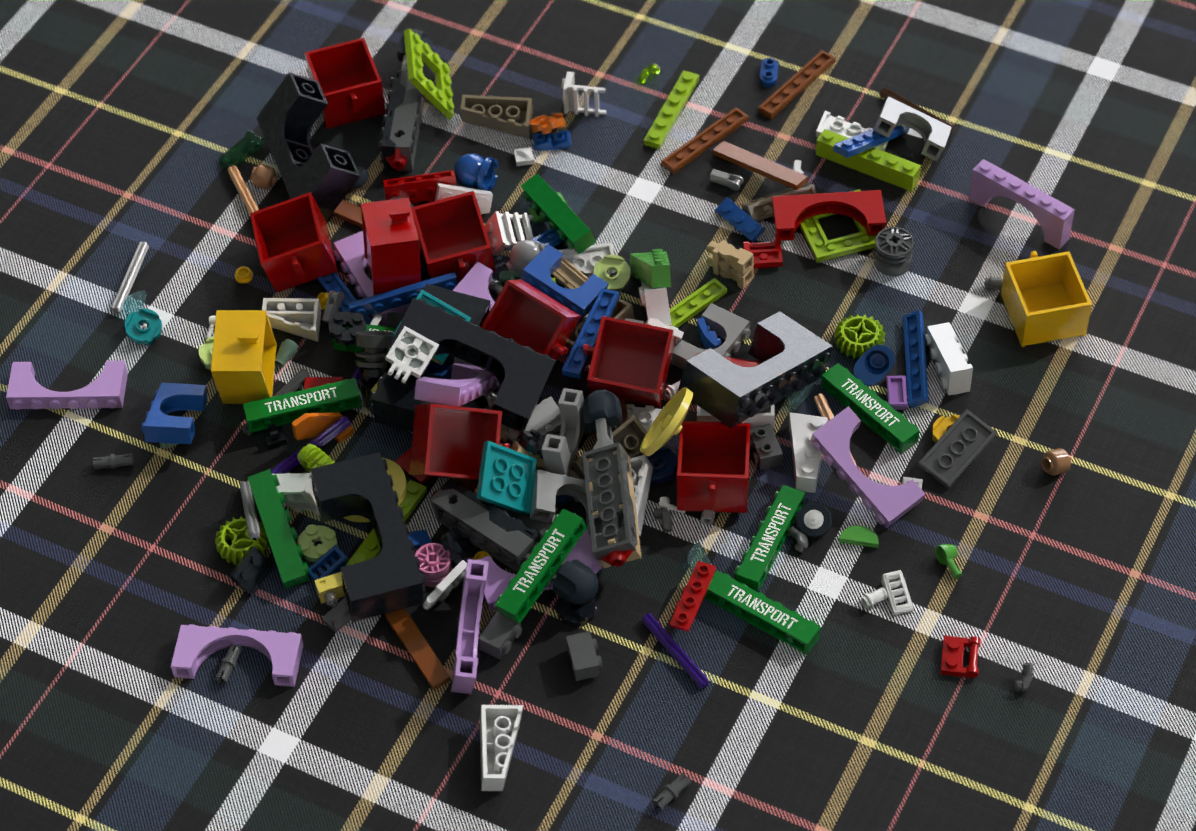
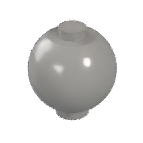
[506,239,545,275]

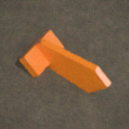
[291,412,354,444]

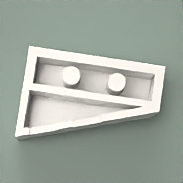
[638,281,672,326]

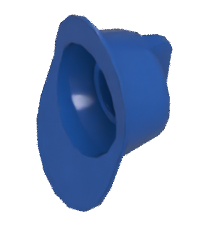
[853,345,895,386]

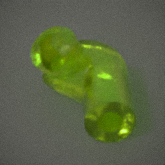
[638,63,661,84]

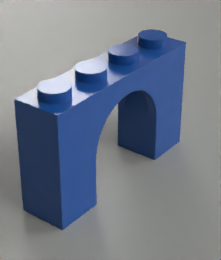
[521,244,608,321]
[141,383,208,444]

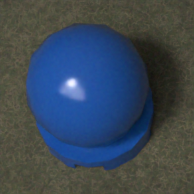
[454,153,499,191]

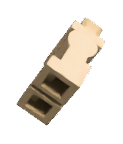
[706,240,754,289]

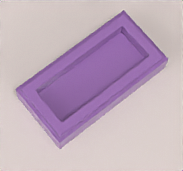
[886,376,908,410]

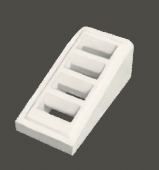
[881,570,914,615]

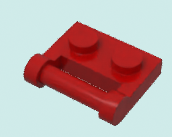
[743,239,783,268]
[941,635,981,678]

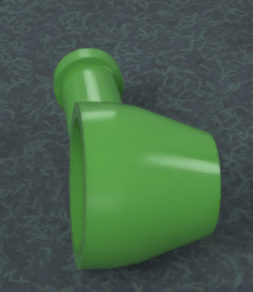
[935,544,962,579]

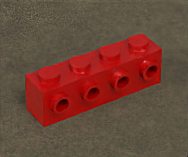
[383,170,457,205]

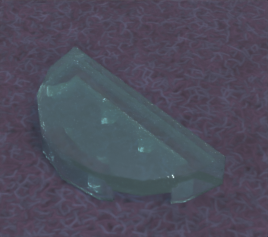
[123,290,147,316]
[786,382,815,412]
[688,542,716,573]

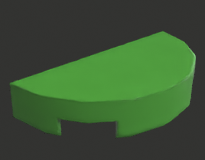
[839,525,879,548]

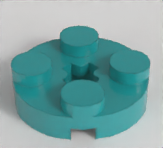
[125,308,163,345]

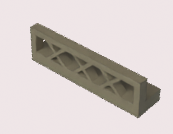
[741,183,816,222]

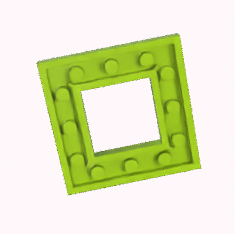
[404,28,454,119]
[799,189,877,263]

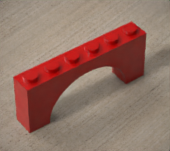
[772,190,886,241]

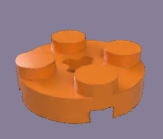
[530,113,566,134]

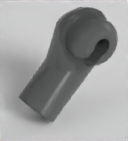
[654,507,673,532]
[788,526,808,553]
[1014,663,1033,693]

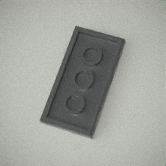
[918,409,997,489]

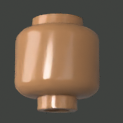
[250,164,278,190]
[1041,448,1071,476]

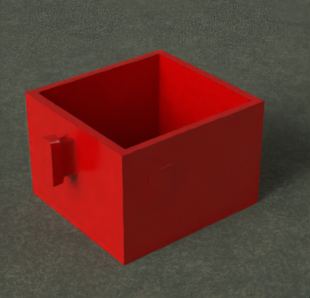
[305,38,386,129]
[411,191,496,283]
[250,192,338,292]
[361,197,421,295]
[481,280,581,364]
[583,316,674,408]
[409,404,509,481]
[677,421,750,513]

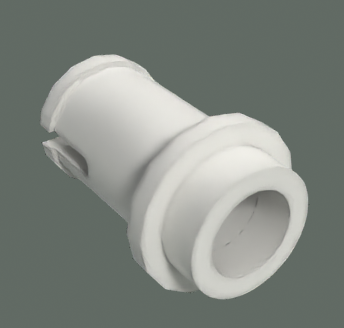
[664,380,681,399]
[861,587,888,609]

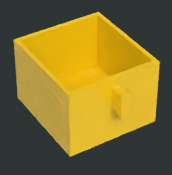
[1001,251,1092,347]
[211,310,277,404]

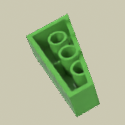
[630,249,671,288]

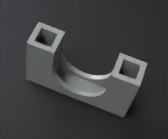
[873,96,952,161]
[672,303,751,370]
[541,388,585,476]
[530,470,590,532]

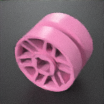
[415,543,452,587]

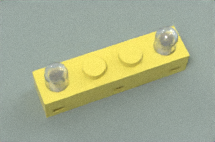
[314,572,345,608]

